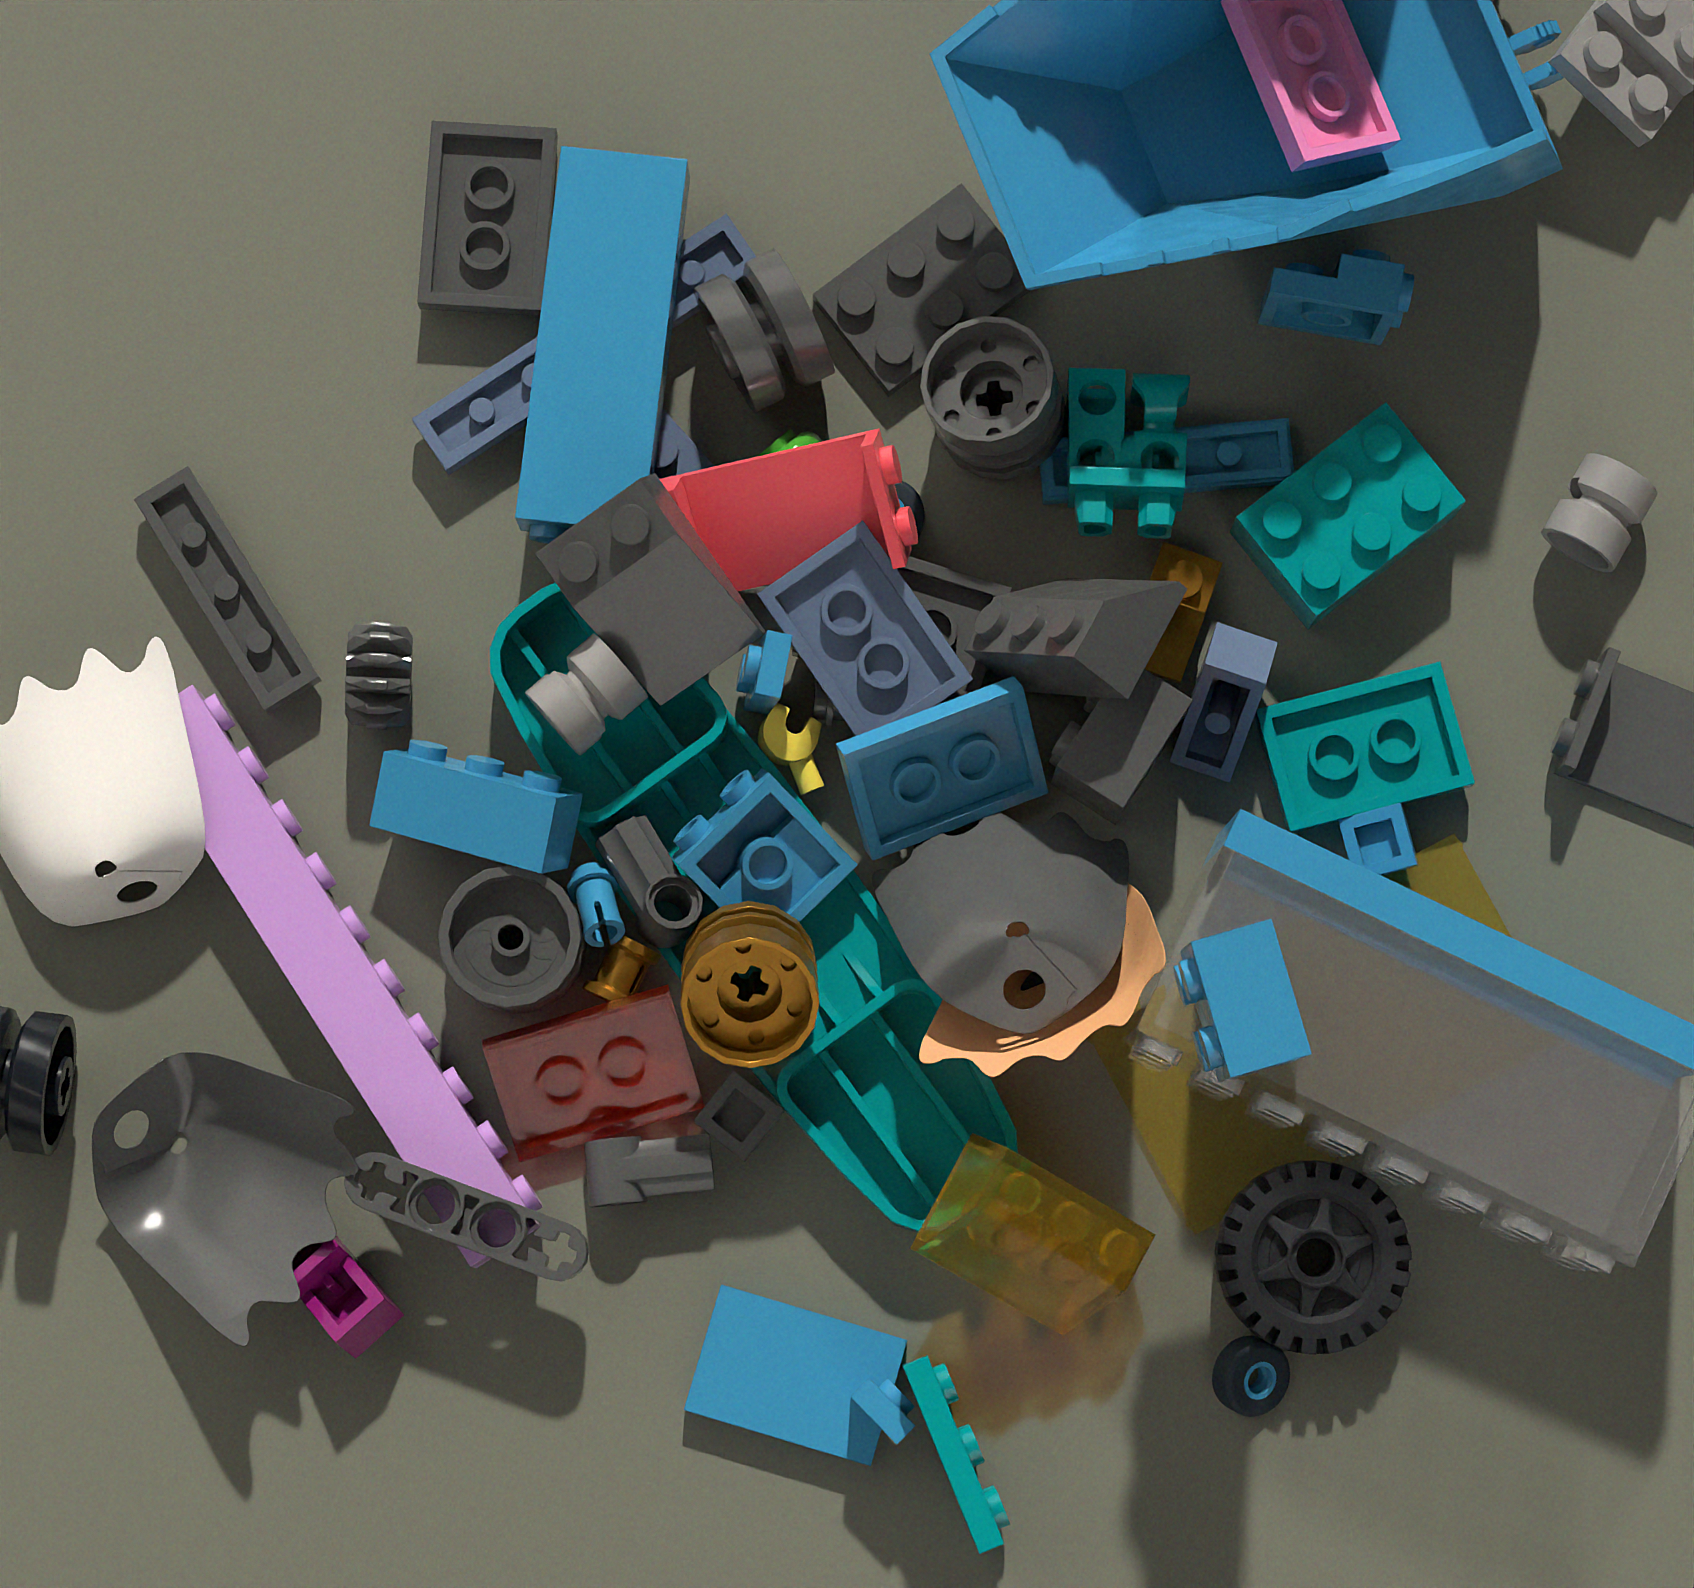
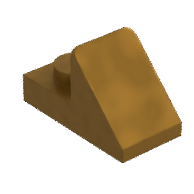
[1145,542,1223,684]

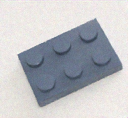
[757,521,973,736]

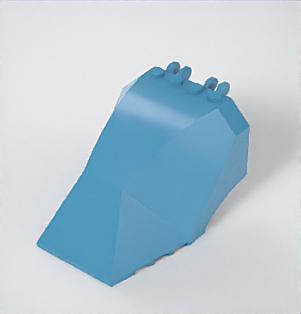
[929,0,1564,290]

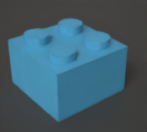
[1173,919,1312,1083]

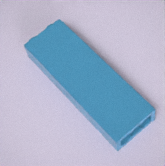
[515,146,690,544]

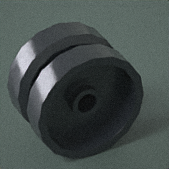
[0,1006,77,1156]

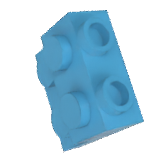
[1258,249,1414,346]
[671,768,858,922]

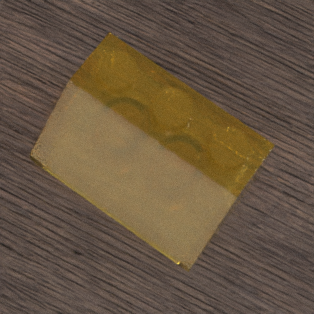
[910,1133,1156,1335]

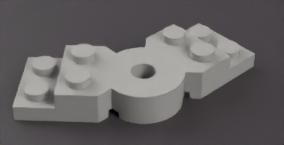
[1548,0,1694,148]

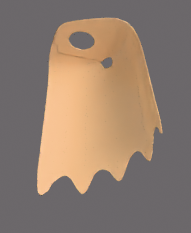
[919,883,1166,1077]

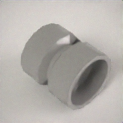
[1541,453,1658,572]
[525,633,648,756]

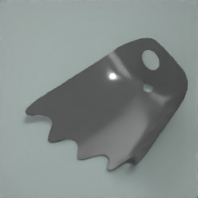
[872,812,1129,1034]
[92,1052,359,1346]

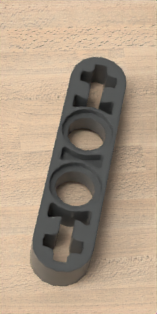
[344,1152,589,1282]

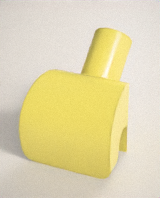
[758,702,824,795]

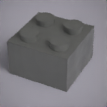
[1049,669,1193,825]

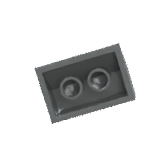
[964,578,1188,699]

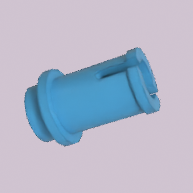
[567,862,625,947]

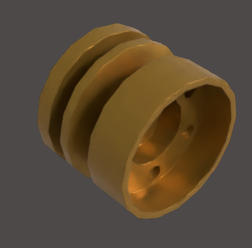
[680,901,819,1068]

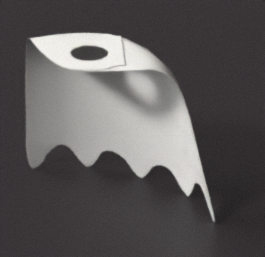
[0,636,205,927]

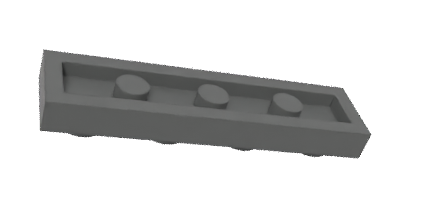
[134,466,322,714]

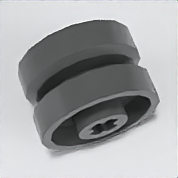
[693,248,835,413]
[438,865,587,1015]

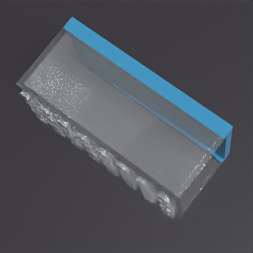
[1119,809,1694,1274]

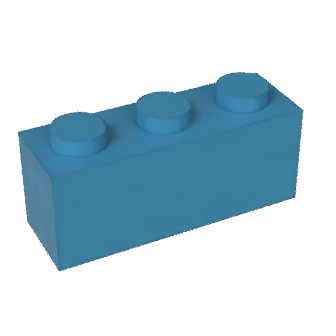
[369,740,583,874]

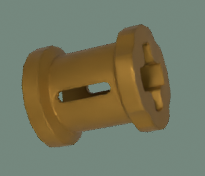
[582,936,661,1014]

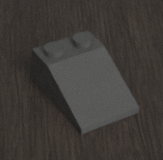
[535,473,766,706]

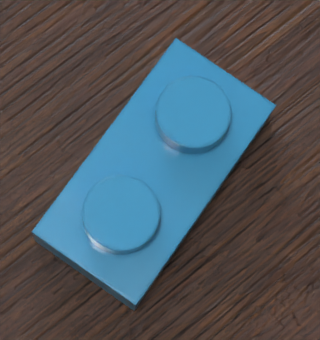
[735,630,793,715]

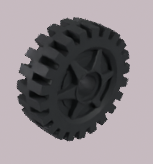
[1214,1160,1412,1355]

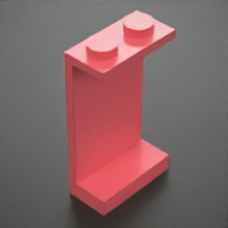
[660,428,918,591]

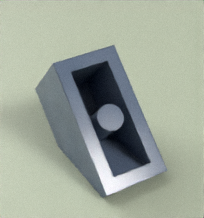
[1170,622,1278,783]

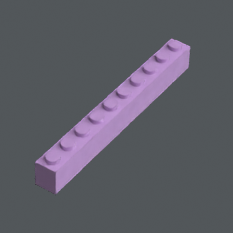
[178,685,543,1268]

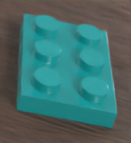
[1254,661,1475,833]
[902,1355,1011,1554]

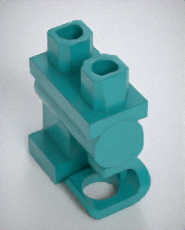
[1066,367,1190,539]

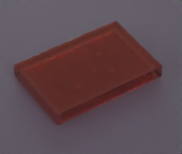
[482,984,705,1163]

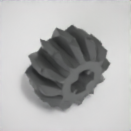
[345,621,413,730]

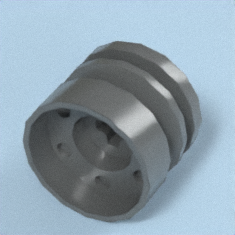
[920,316,1067,479]

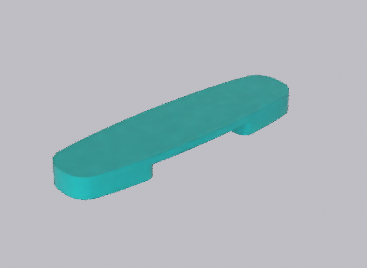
[490,582,1018,1233]

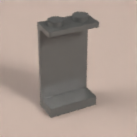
[1550,647,1694,829]

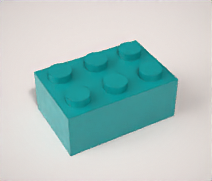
[1230,402,1466,630]

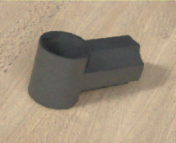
[595,815,703,948]
[584,1134,715,1207]

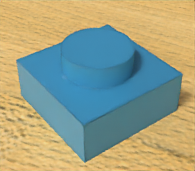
[1338,803,1419,876]
[851,1378,915,1445]

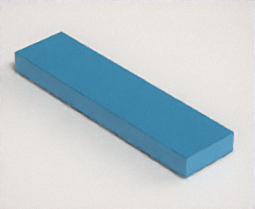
[1039,418,1294,505]

